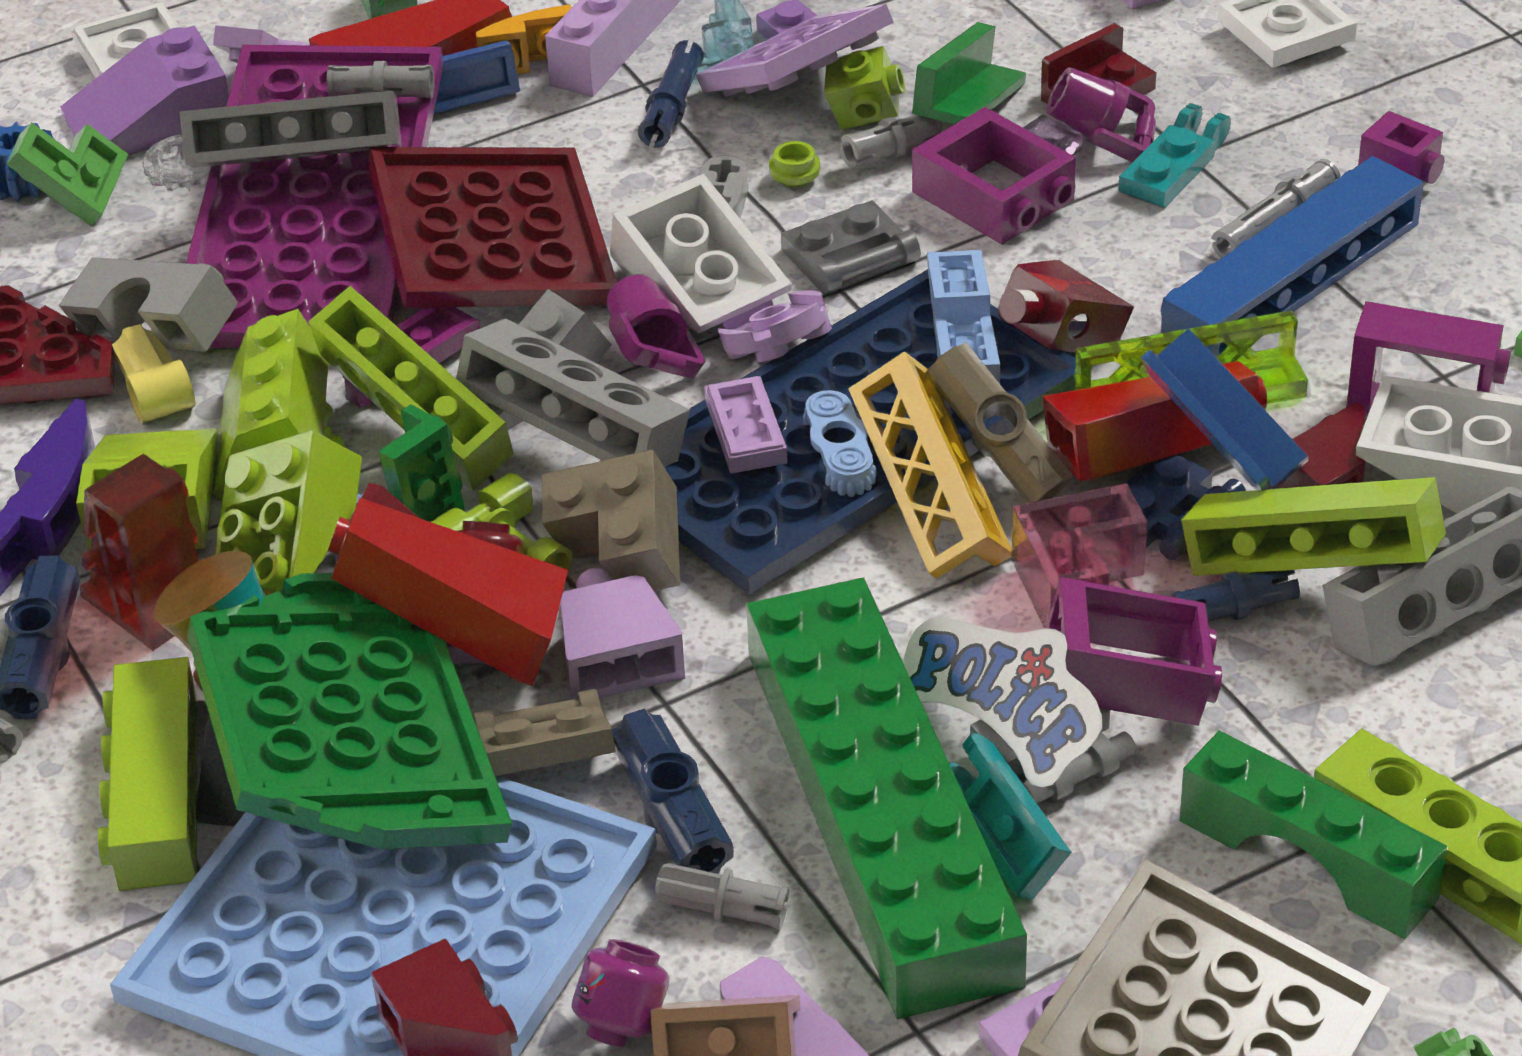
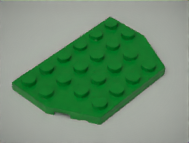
[187,573,512,849]

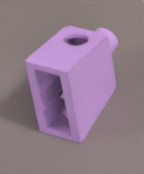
[560,568,685,699]

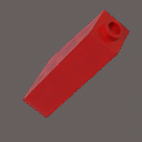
[309,0,512,56]
[1042,361,1267,481]
[328,497,568,686]

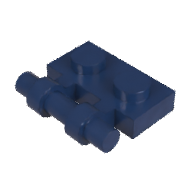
[1096,455,1246,560]

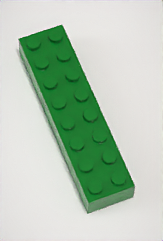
[746,577,1027,1019]

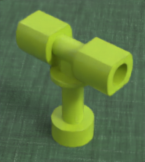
[431,473,573,574]

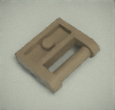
[473,689,616,776]

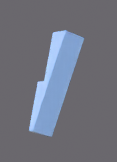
[927,250,1000,408]

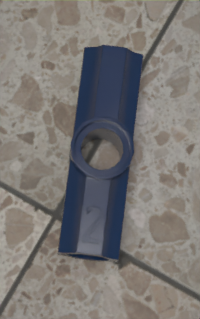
[0,556,80,719]
[612,708,734,874]

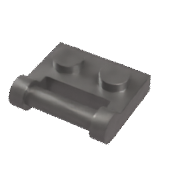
[781,200,921,294]

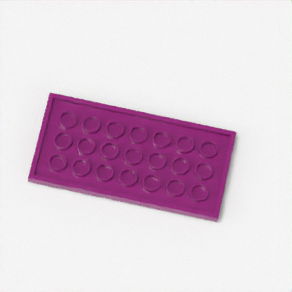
[186,45,444,348]

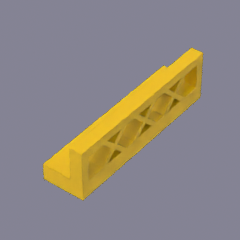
[848,352,1014,579]

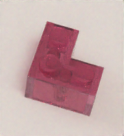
[1011,483,1147,628]

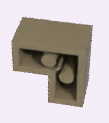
[542,449,680,591]

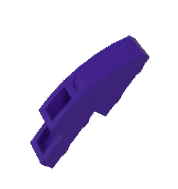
[0,399,95,596]

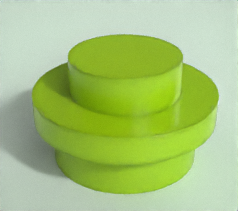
[769,141,821,187]

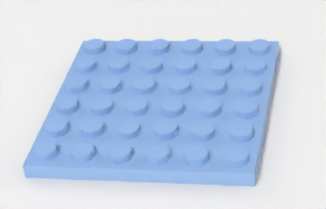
[110,776,657,1056]

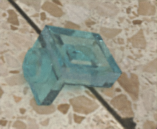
[701,0,753,68]

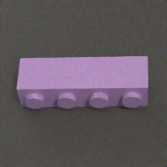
[545,0,681,97]

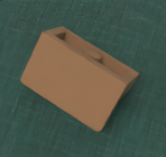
[650,995,800,1056]

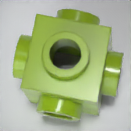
[824,46,906,130]

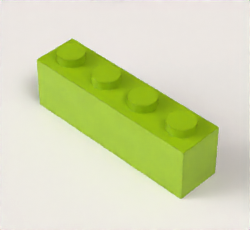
[1181,477,1446,576]
[98,656,198,891]

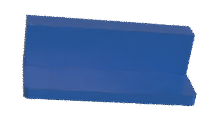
[1141,328,1308,491]

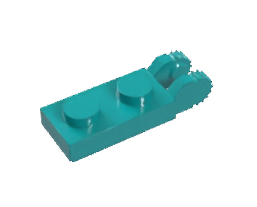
[1118,103,1231,208]
[949,732,1072,900]

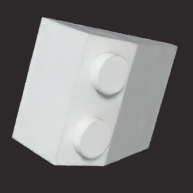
[610,174,792,333]
[1356,375,1522,513]

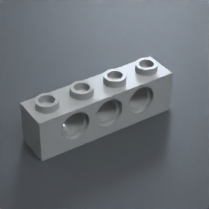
[180,90,402,168]
[456,318,690,467]
[1322,486,1522,667]

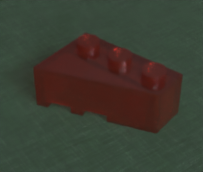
[80,453,198,651]

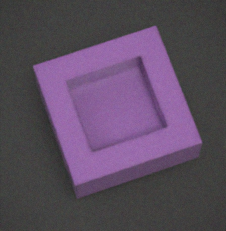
[756,0,818,39]

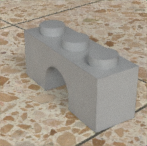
[59,257,238,352]

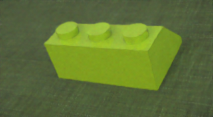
[213,309,329,501]

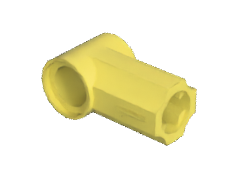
[112,324,196,423]

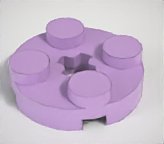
[718,290,832,362]

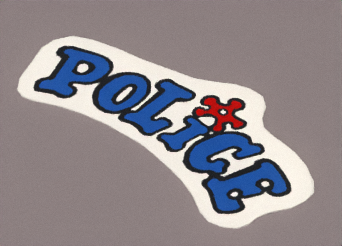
[903,617,1102,787]

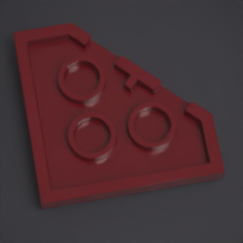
[0,285,115,404]

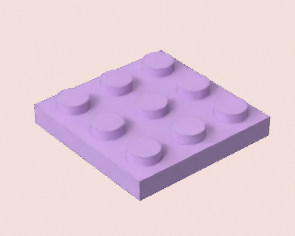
[696,4,894,97]

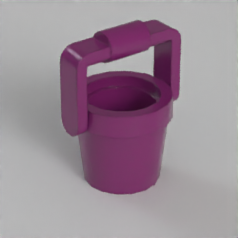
[1047,67,1156,162]
[607,275,705,379]

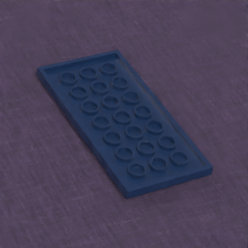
[600,269,1087,595]

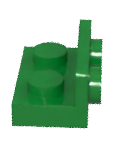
[379,404,466,522]

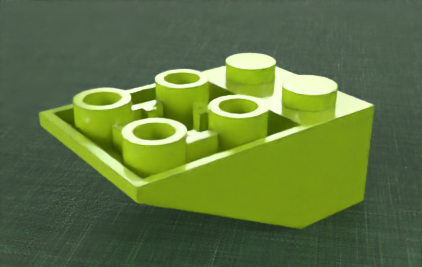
[76,428,219,555]
[215,430,362,596]

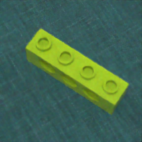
[308,286,514,491]
[1314,728,1522,944]

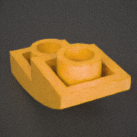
[476,4,571,74]

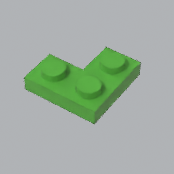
[6,122,128,226]

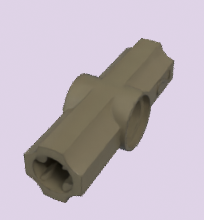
[926,342,1073,510]

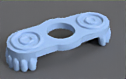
[803,390,877,497]

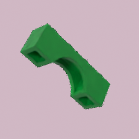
[1179,730,1447,939]

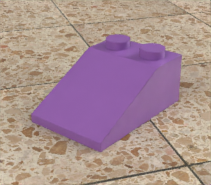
[60,25,229,155]

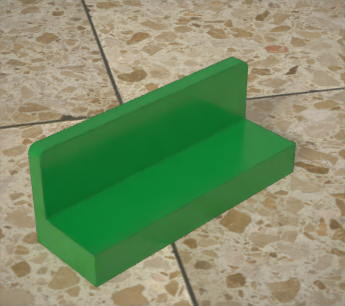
[912,22,1026,125]

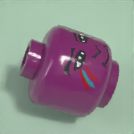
[571,939,670,1047]

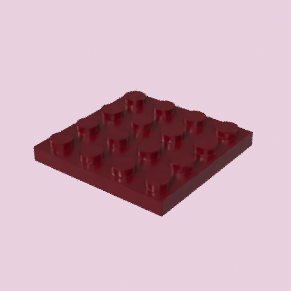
[368,147,617,308]

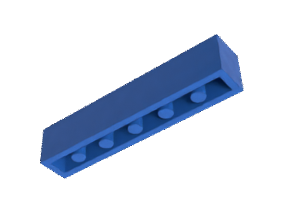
[1160,156,1424,363]

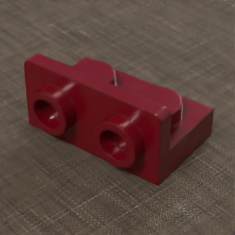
[1041,23,1157,105]

